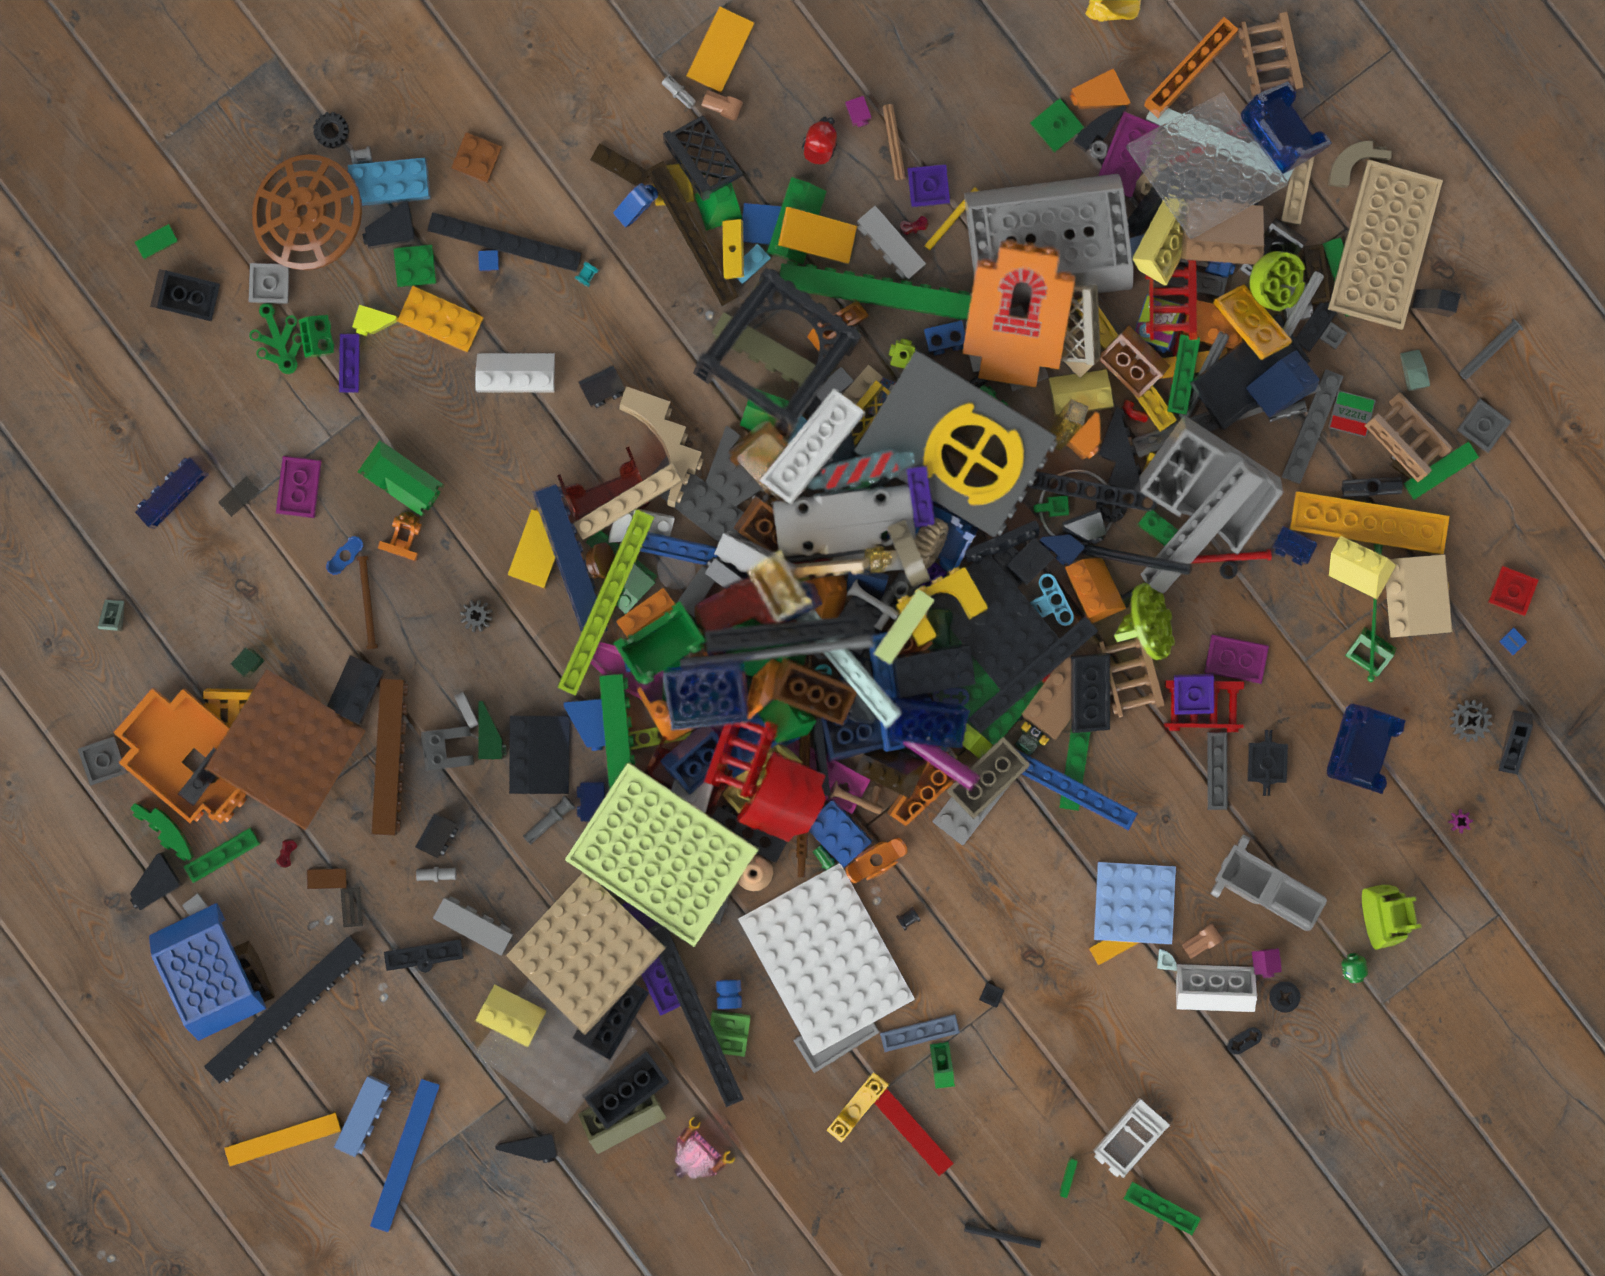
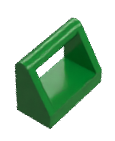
[1345,627,1397,677]

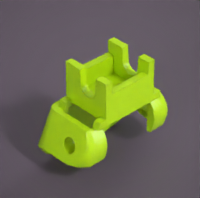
[1362,885,1421,950]

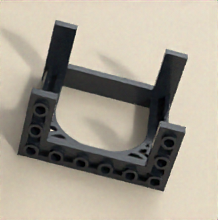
[693,267,862,441]

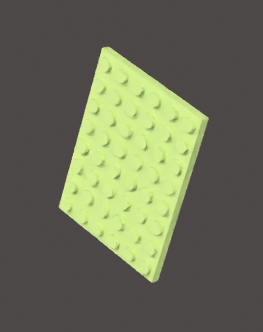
[565,763,759,947]

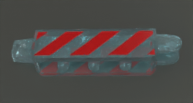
[808,448,915,493]

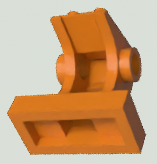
[378,511,422,561]

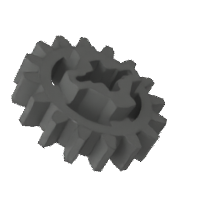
[1449,700,1492,742]

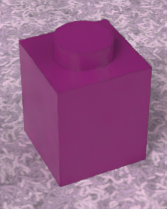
[845,95,871,128]
[1252,948,1282,978]

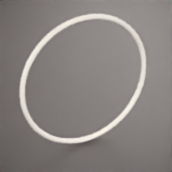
[1039,470,1115,545]

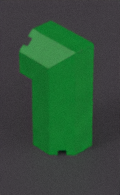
[358,440,445,517]

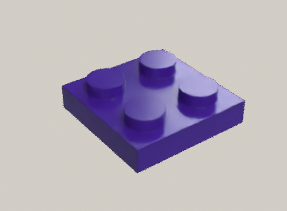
[908,164,950,208]
[1174,674,1214,715]

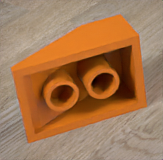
[804,575,847,619]
[741,659,781,724]

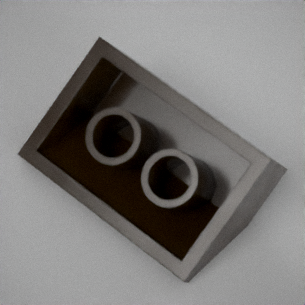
[855,748,927,799]

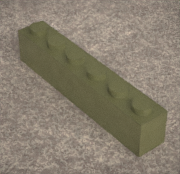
[712,313,815,388]

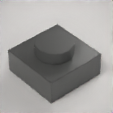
[1319,322,1347,349]

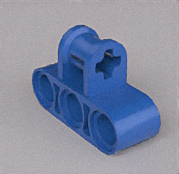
[613,183,658,228]

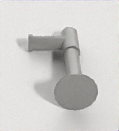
[847,579,899,631]

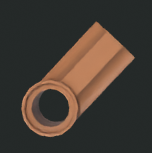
[702,90,743,121]
[1182,923,1223,959]

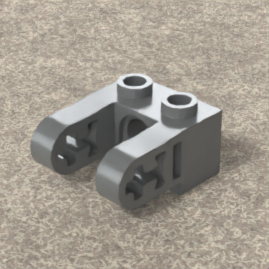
[421,726,474,771]

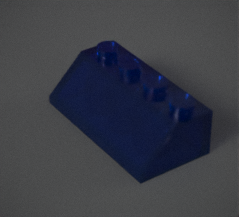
[135,457,209,529]
[887,697,969,748]

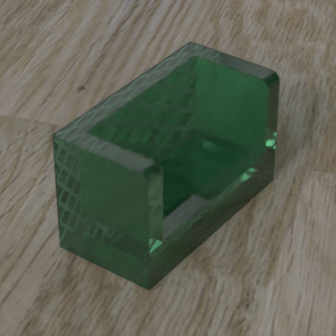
[230,647,265,678]

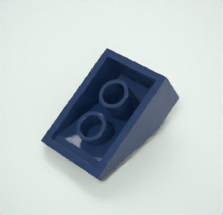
[1246,350,1320,418]

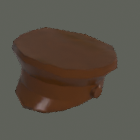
[586,542,615,579]

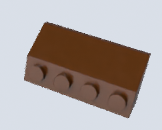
[773,657,857,725]

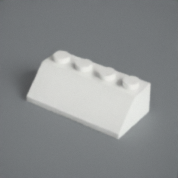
[476,353,555,392]
[1176,964,1257,1012]

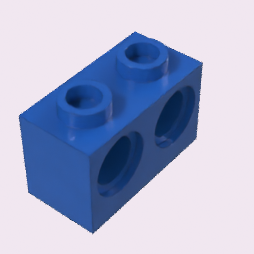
[924,321,965,356]

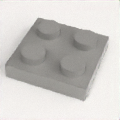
[249,263,290,304]

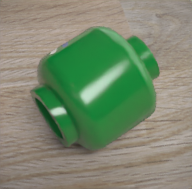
[1341,953,1368,983]

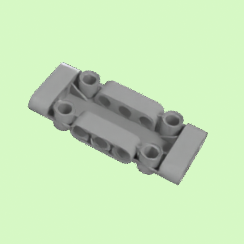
[773,485,916,557]

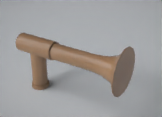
[828,780,882,814]

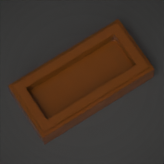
[307,868,347,889]

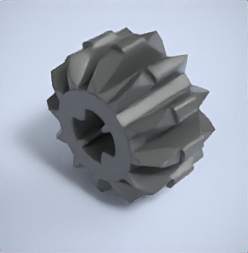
[460,600,493,632]

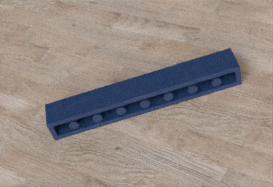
[532,483,609,632]

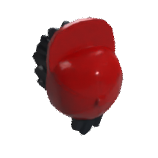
[802,116,837,165]

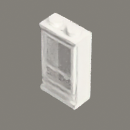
[1093,1098,1170,1178]

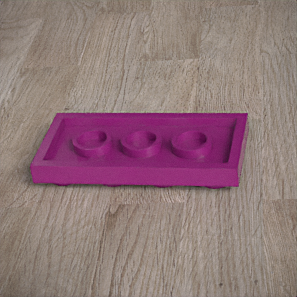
[1098,112,1160,199]

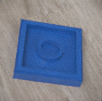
[743,203,781,245]

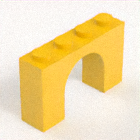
[896,567,988,648]

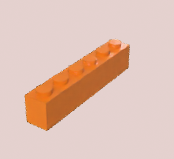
[1144,17,1238,118]

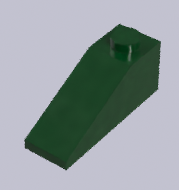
[478,701,507,759]

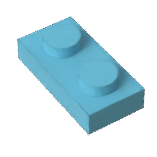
[737,244,771,285]

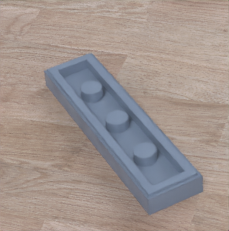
[880,1014,960,1052]

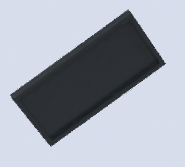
[1190,314,1310,430]

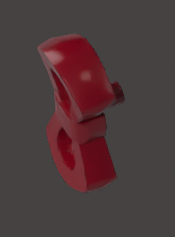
[900,216,929,235]
[276,839,297,868]

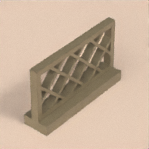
[1061,284,1101,365]

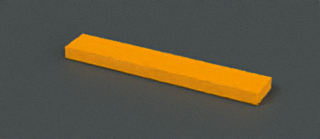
[224,1112,342,1166]

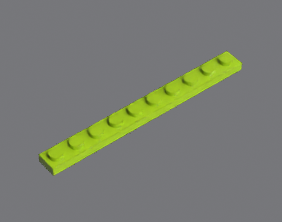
[558,509,654,696]

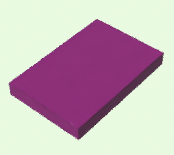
[276,456,322,518]
[1204,635,1269,684]

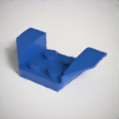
[727,712,800,778]

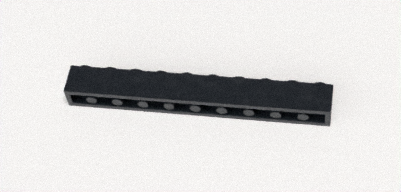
[204,935,366,1084]

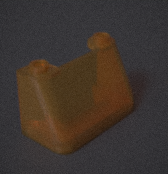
[728,421,818,509]

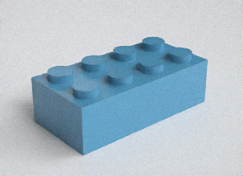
[348,158,431,206]

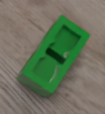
[299,315,334,358]
[1137,511,1179,547]

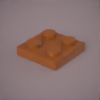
[451,132,502,183]

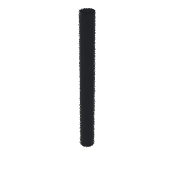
[964,1224,1041,1248]

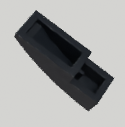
[1073,105,1126,152]

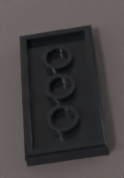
[1071,653,1110,733]

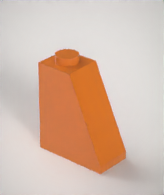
[1070,68,1131,109]

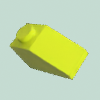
[352,305,398,336]

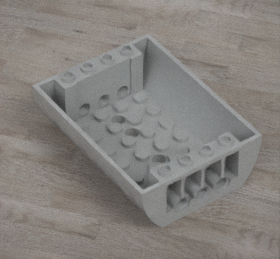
[964,174,1133,304]

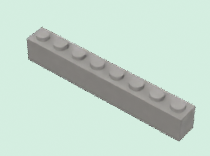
[1140,460,1264,594]

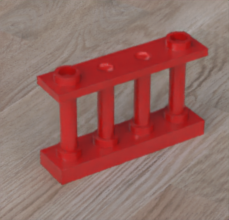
[1145,260,1197,341]
[1164,680,1244,732]
[704,708,778,799]

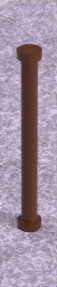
[356,556,378,649]

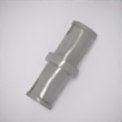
[416,867,457,882]

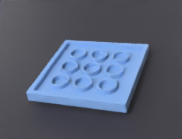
[1094,862,1176,944]

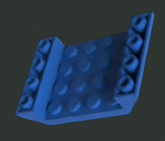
[149,903,267,1041]

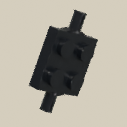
[1247,730,1288,796]

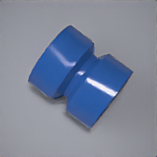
[716,980,742,1009]

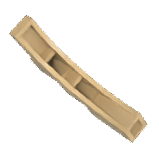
[620,386,704,508]

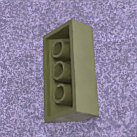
[578,1093,666,1154]

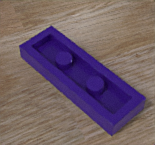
[339,334,360,393]
[907,466,935,527]

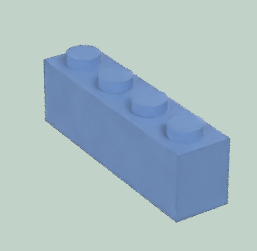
[334,1075,391,1157]

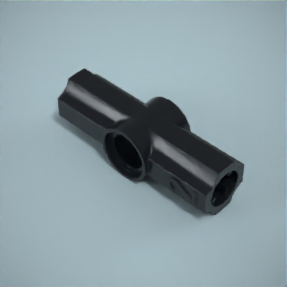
[1342,477,1403,497]

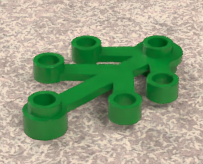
[249,303,302,374]

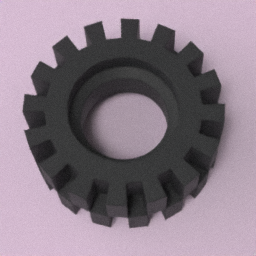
[313,112,350,149]

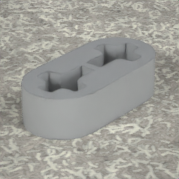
[454,692,479,729]

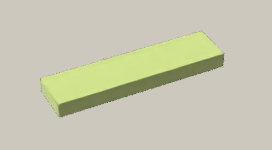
[874,589,934,665]

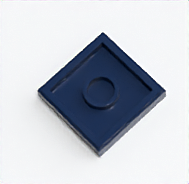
[846,569,888,600]

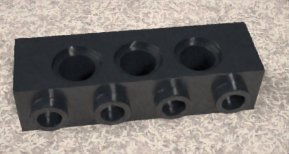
[712,805,787,863]

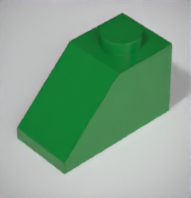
[930,1042,955,1089]

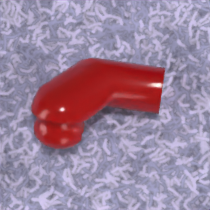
[1122,400,1148,423]

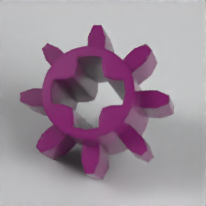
[1448,809,1473,834]

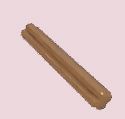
[883,104,906,180]

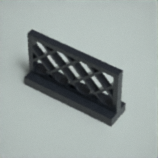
[663,115,743,201]

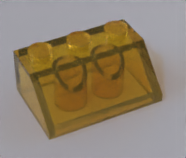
[747,551,810,622]

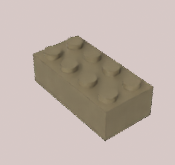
[947,737,1030,819]

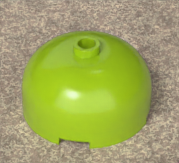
[1250,251,1305,311]

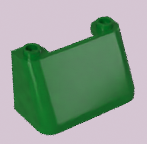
[614,601,705,685]

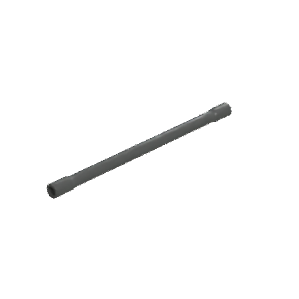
[680,635,874,670]

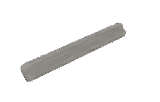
[1283,271,1324,337]

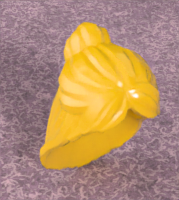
[1086,0,1141,22]

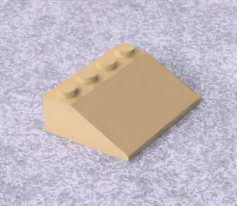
[1386,555,1453,638]

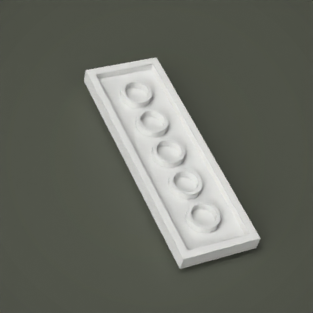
[761,389,865,505]

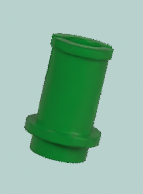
[812,845,836,870]

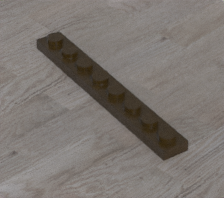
[646,161,739,306]

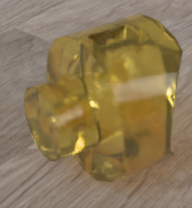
[864,546,892,573]

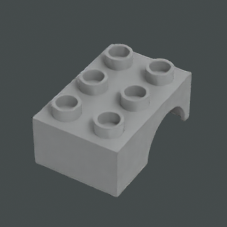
[1139,415,1283,554]

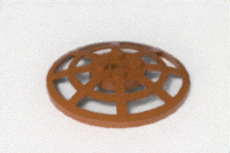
[252,154,362,271]

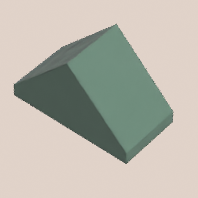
[98,600,124,631]

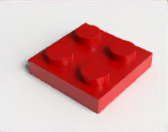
[1488,566,1539,616]

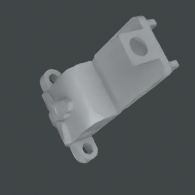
[1210,834,1327,931]

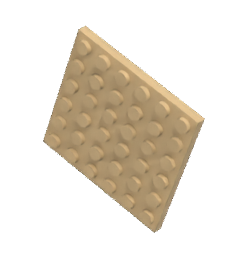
[506,872,665,1034]

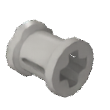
[350,146,373,165]

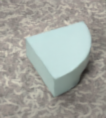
[1157,949,1177,971]

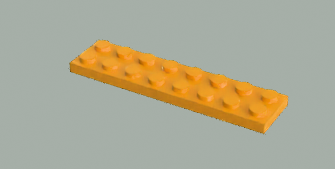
[1289,491,1450,555]

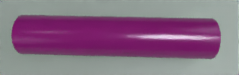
[903,730,980,790]

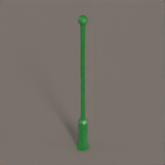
[1367,544,1383,682]

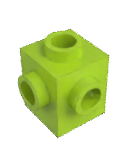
[889,338,916,369]

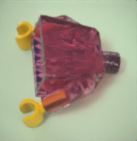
[674,1117,735,1179]

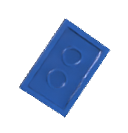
[809,799,872,868]

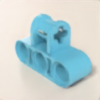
[1030,574,1074,626]

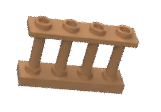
[1238,12,1304,100]
[1365,393,1453,482]
[1096,637,1165,718]

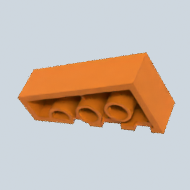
[887,759,956,826]

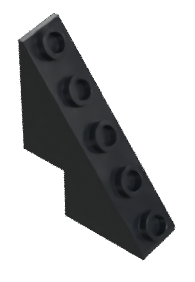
[1097,406,1141,494]

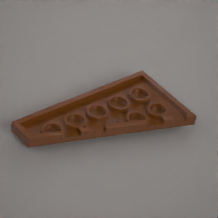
[943,435,1044,541]

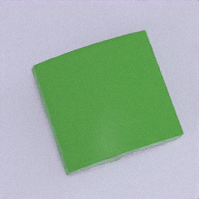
[710,1010,751,1057]

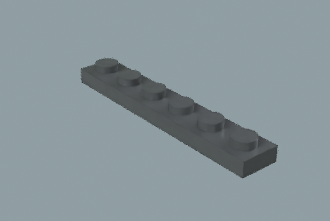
[1281,369,1344,484]

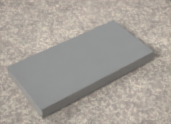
[793,1022,880,1073]

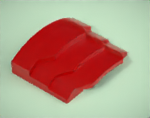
[737,751,826,842]

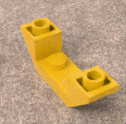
[827,1072,889,1143]

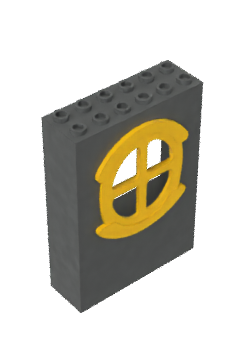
[855,351,1058,537]

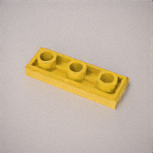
[722,219,744,279]

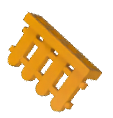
[203,688,253,727]

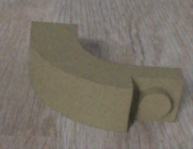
[1327,141,1392,188]
[887,520,931,588]

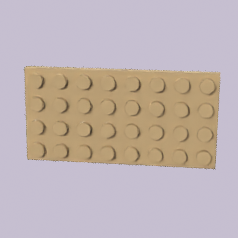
[1328,160,1443,330]

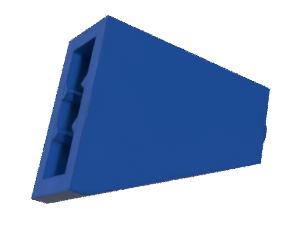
[563,699,606,751]

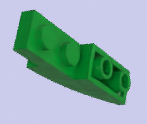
[130,803,194,861]

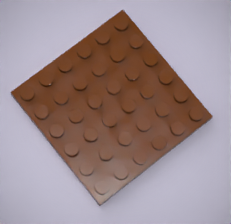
[205,669,366,830]

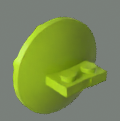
[1114,583,1175,660]

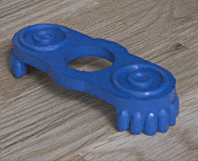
[326,536,363,575]

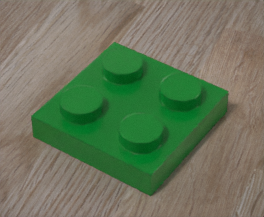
[393,245,436,288]

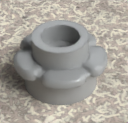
[1089,140,1108,159]

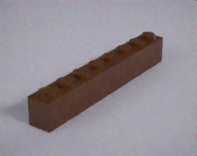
[372,679,409,835]

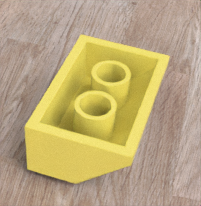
[1049,370,1113,416]
[1329,536,1396,599]
[475,985,547,1047]

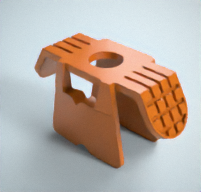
[846,838,907,883]

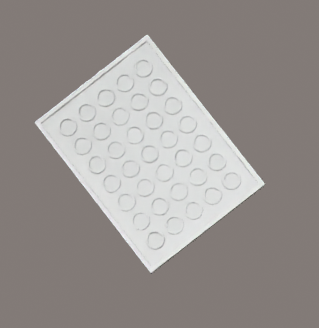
[738,863,915,1055]

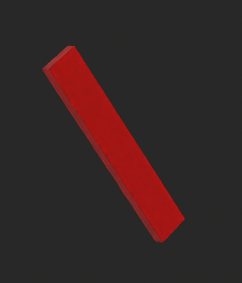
[874,1088,954,1177]

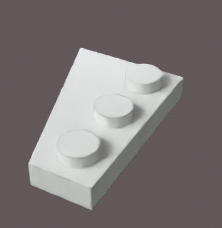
[608,509,675,543]

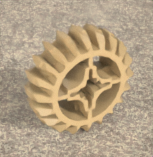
[914,518,949,569]

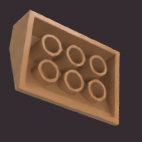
[1181,200,1264,265]

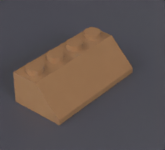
[1022,655,1074,740]

